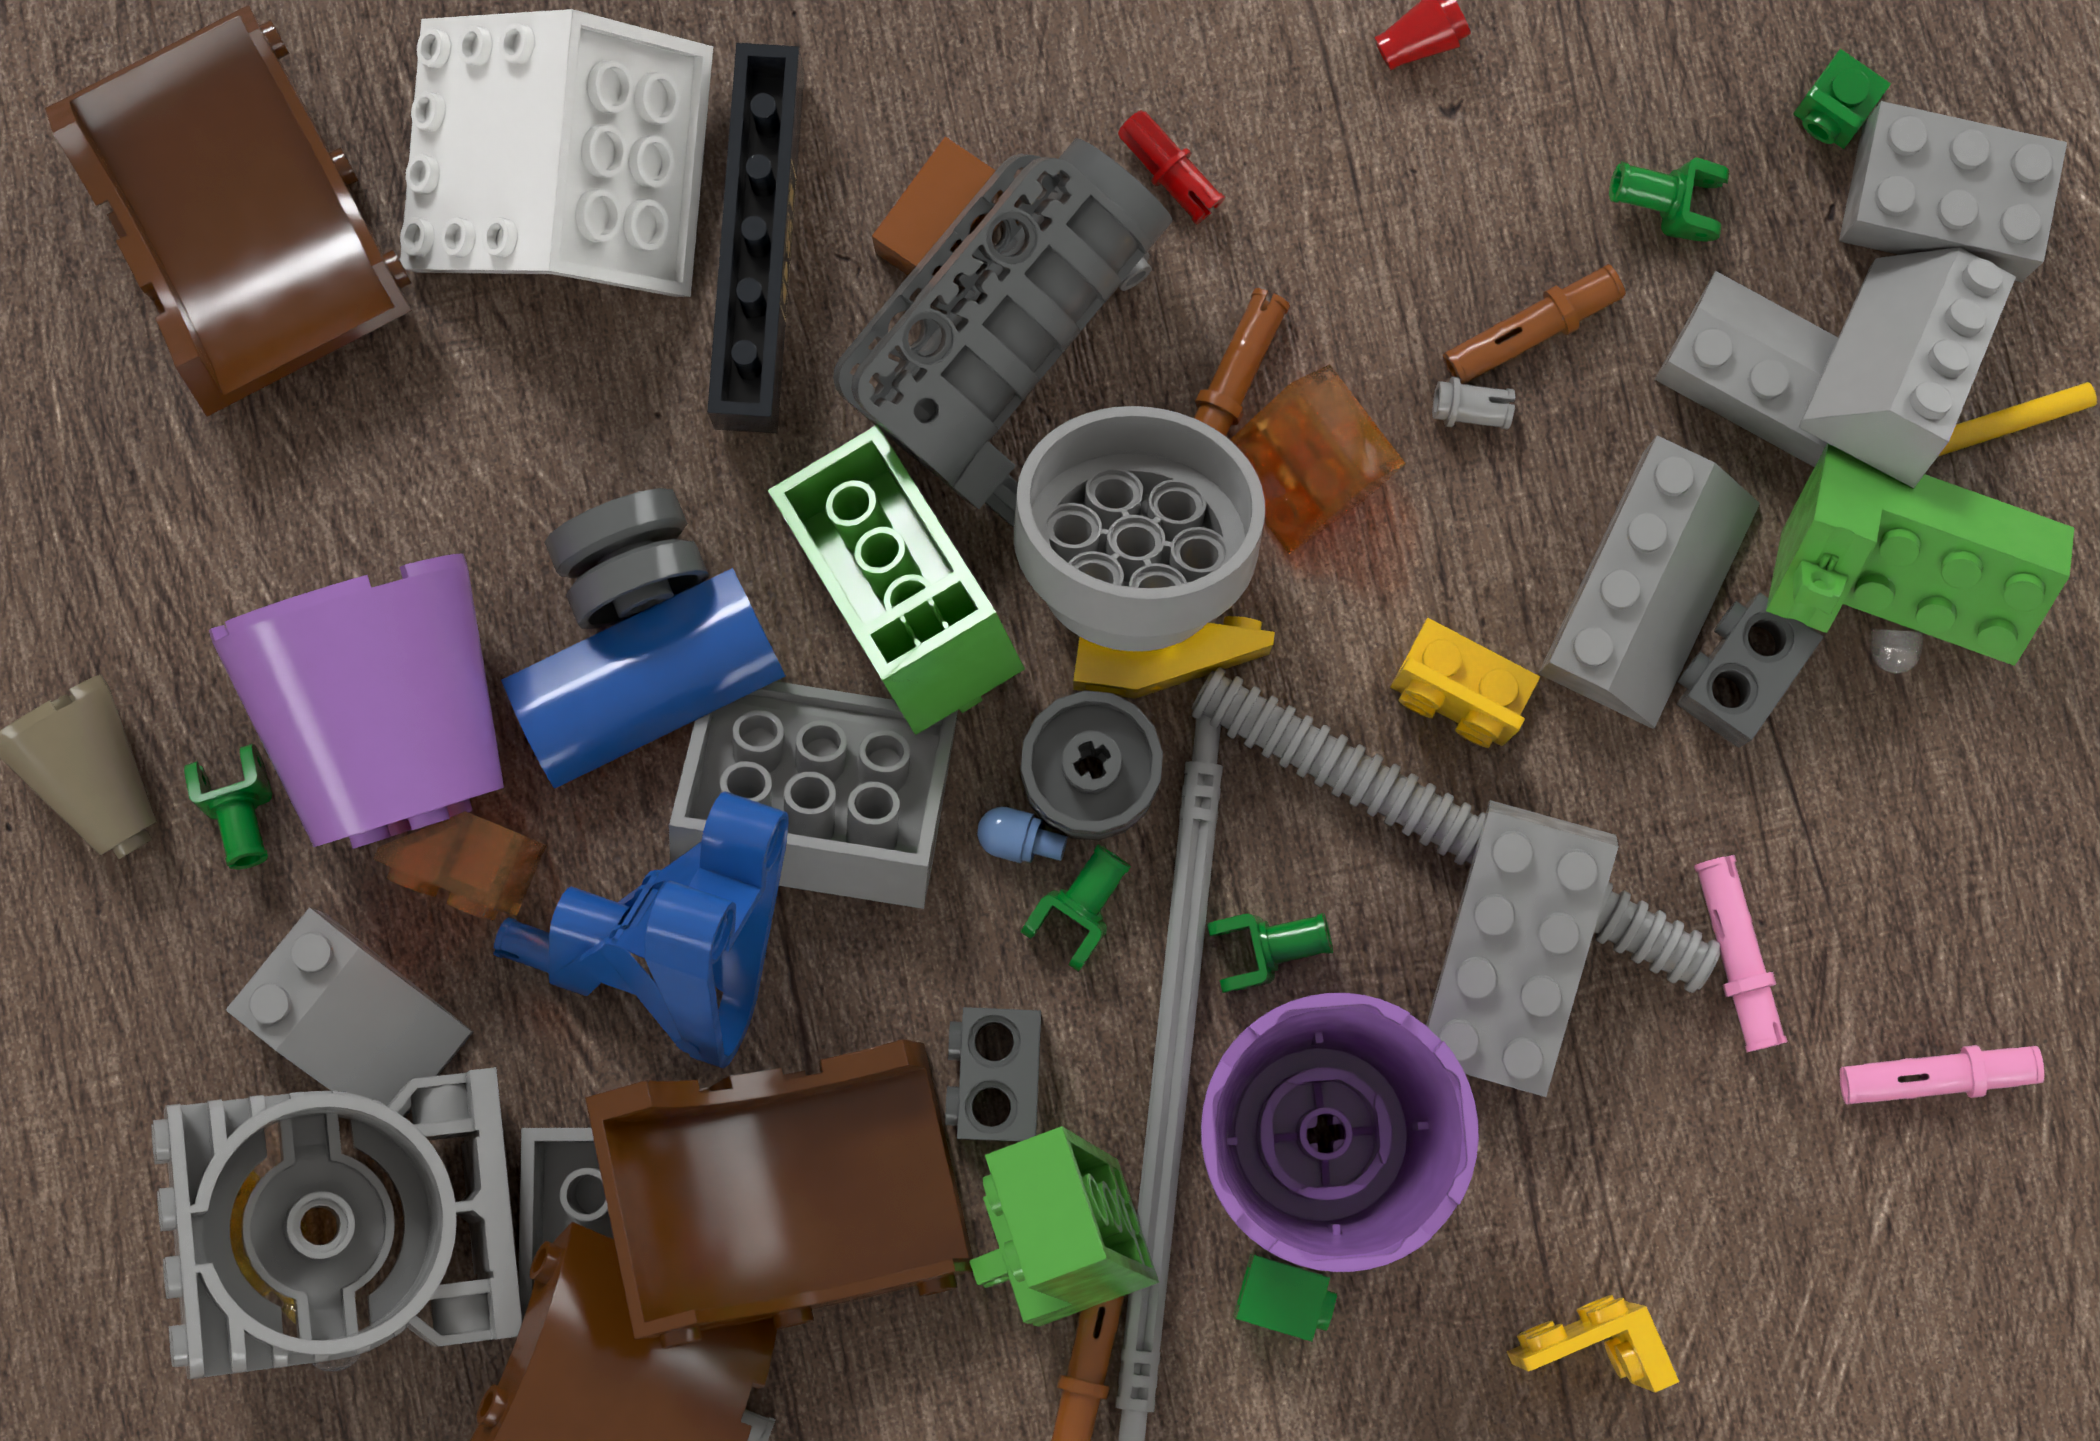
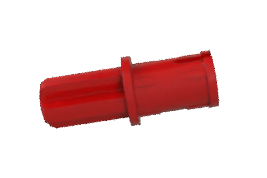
[1118,110,1225,225]

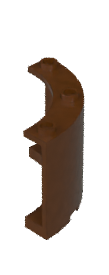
[45,5,412,417]
[585,1039,973,1349]
[470,1222,777,1441]

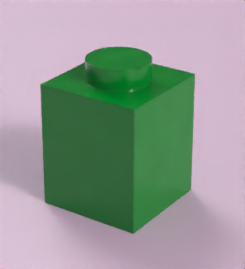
[1233,1253,1337,1342]

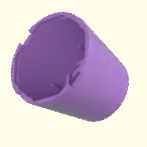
[209,554,504,849]
[1201,993,1479,1272]

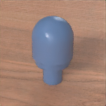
[977,807,1068,863]

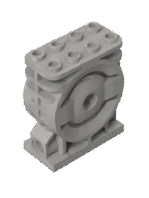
[151,1067,522,1380]

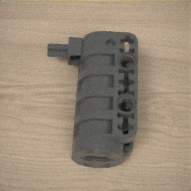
[833,138,1173,528]

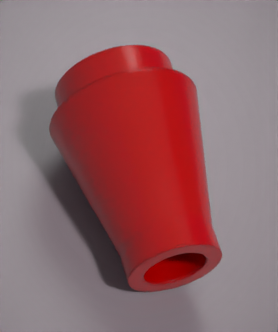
[1374,0,1471,71]

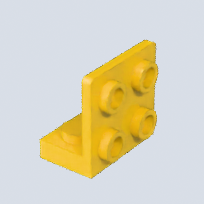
[1390,617,1540,748]
[1507,1295,1679,1392]

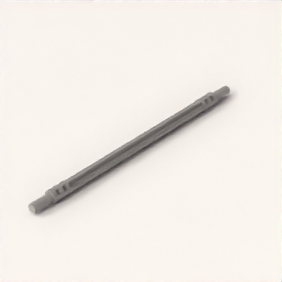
[1115,714,1223,1441]

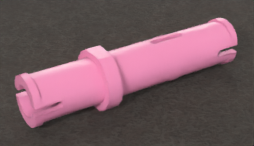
[1694,855,1788,1053]
[1840,1045,2044,1104]

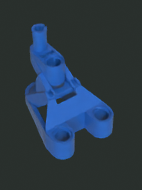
[493,791,789,1069]

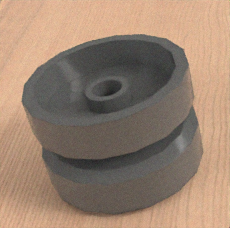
[544,488,709,629]
[1021,691,1163,841]

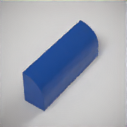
[501,568,786,789]

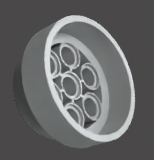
[1014,406,1265,651]

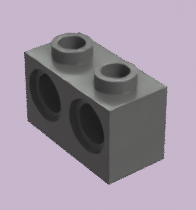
[1676,593,1824,748]
[945,1007,1041,1142]

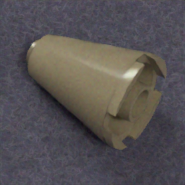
[0,674,157,860]

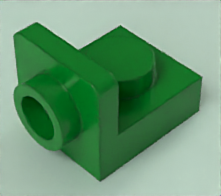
[1793,48,1891,149]

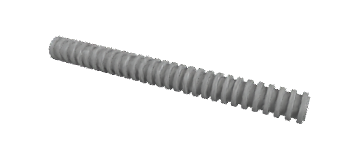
[1191,666,1720,993]

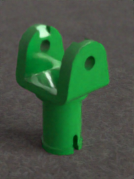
[1609,157,1730,242]
[184,743,273,870]
[1020,844,1131,972]
[1207,913,1333,993]

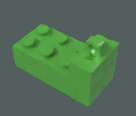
[768,425,1025,735]
[1766,443,2074,666]
[970,1126,1159,1327]

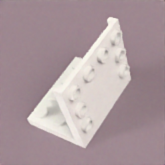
[400,9,713,297]

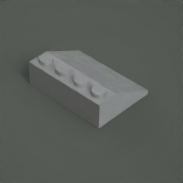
[669,681,958,909]

